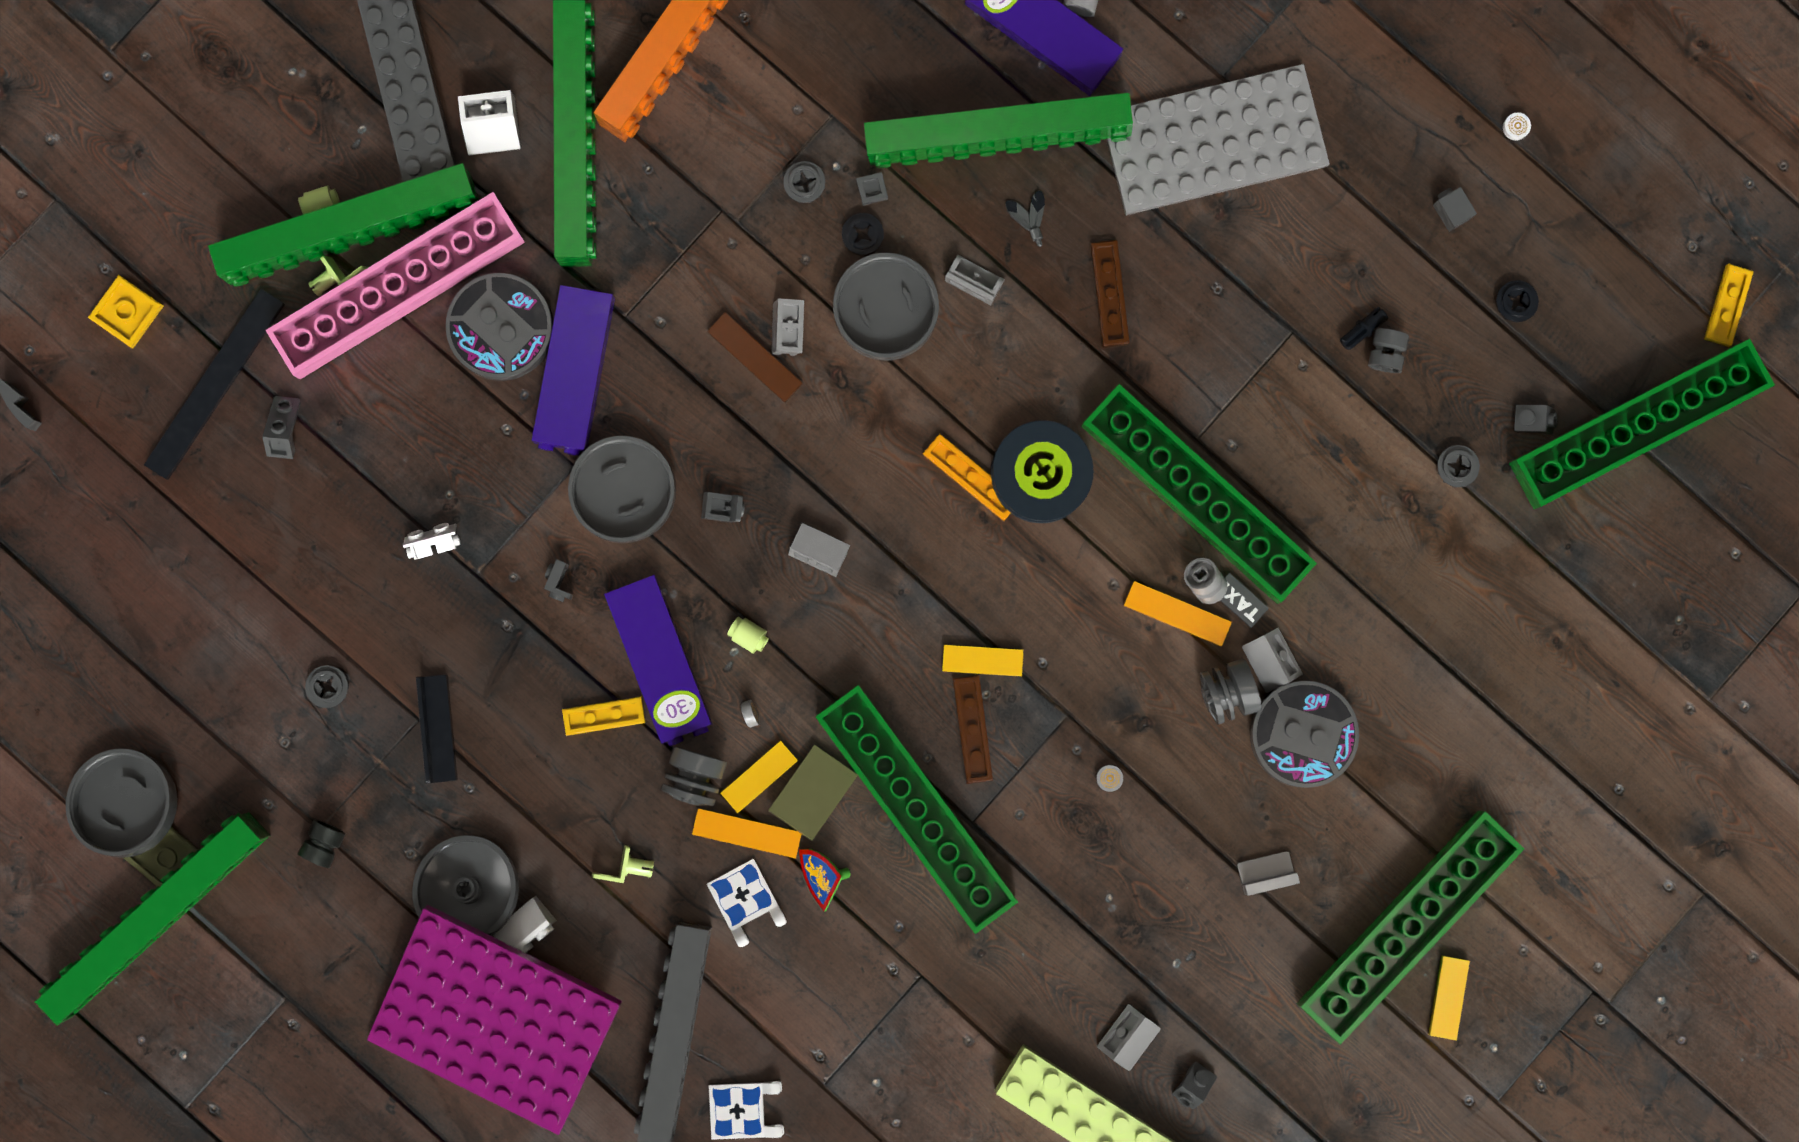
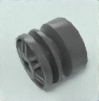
[1200,658,1262,725]
[661,746,727,806]

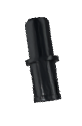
[1340,306,1388,350]

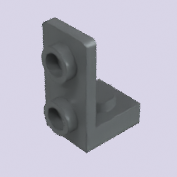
[262,396,301,459]

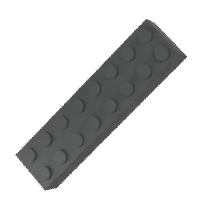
[357,0,457,182]
[634,921,712,1142]

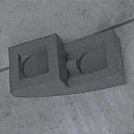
[0,379,42,431]

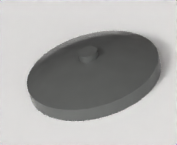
[412,835,519,936]

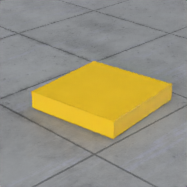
[88,275,164,348]

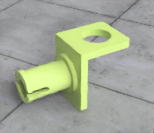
[309,256,369,296]
[592,845,654,883]

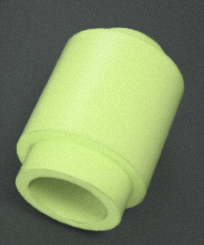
[298,185,340,215]
[727,617,769,654]

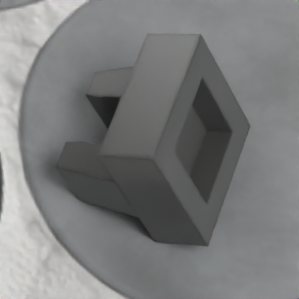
[856,172,888,206]

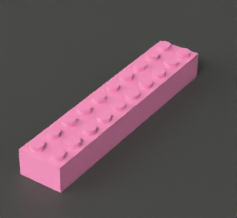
[266,192,525,379]

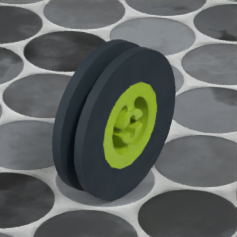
[991,420,1094,523]

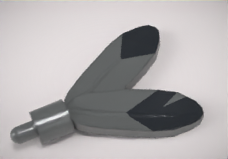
[1005,191,1045,247]

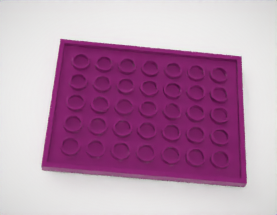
[367,904,622,1135]

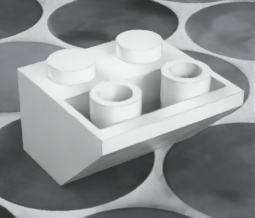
[458,90,521,155]
[493,896,557,953]

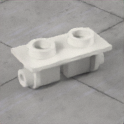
[403,523,461,560]

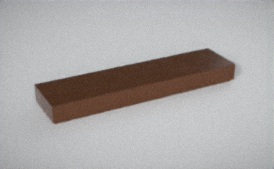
[1090,240,1130,348]
[707,312,803,403]
[953,675,993,784]

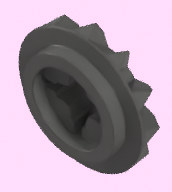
[784,161,825,203]
[1437,445,1480,487]
[305,665,349,708]

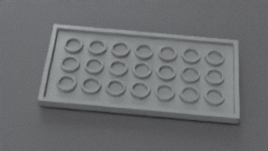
[1106,64,1329,215]

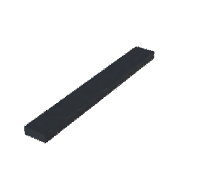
[144,289,285,480]

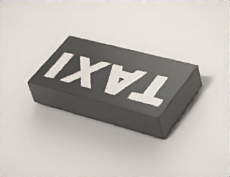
[1220,573,1269,628]

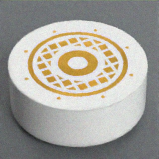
[1503,113,1531,140]

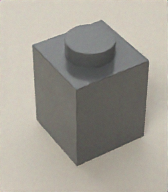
[1433,187,1477,232]

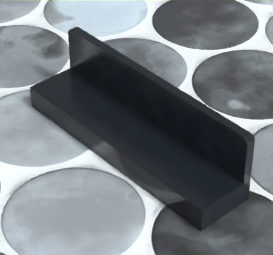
[416,674,458,784]

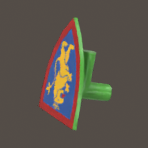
[799,849,850,912]

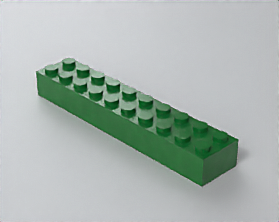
[553,0,597,267]
[864,93,1133,168]
[208,163,479,287]
[1509,339,1775,510]
[1081,384,1317,604]
[816,685,1018,934]
[1296,811,1524,1045]
[35,812,271,1026]

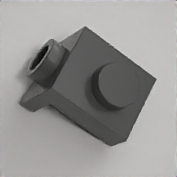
[1514,405,1558,435]
[701,492,745,523]
[544,559,573,602]
[1172,1061,1217,1109]

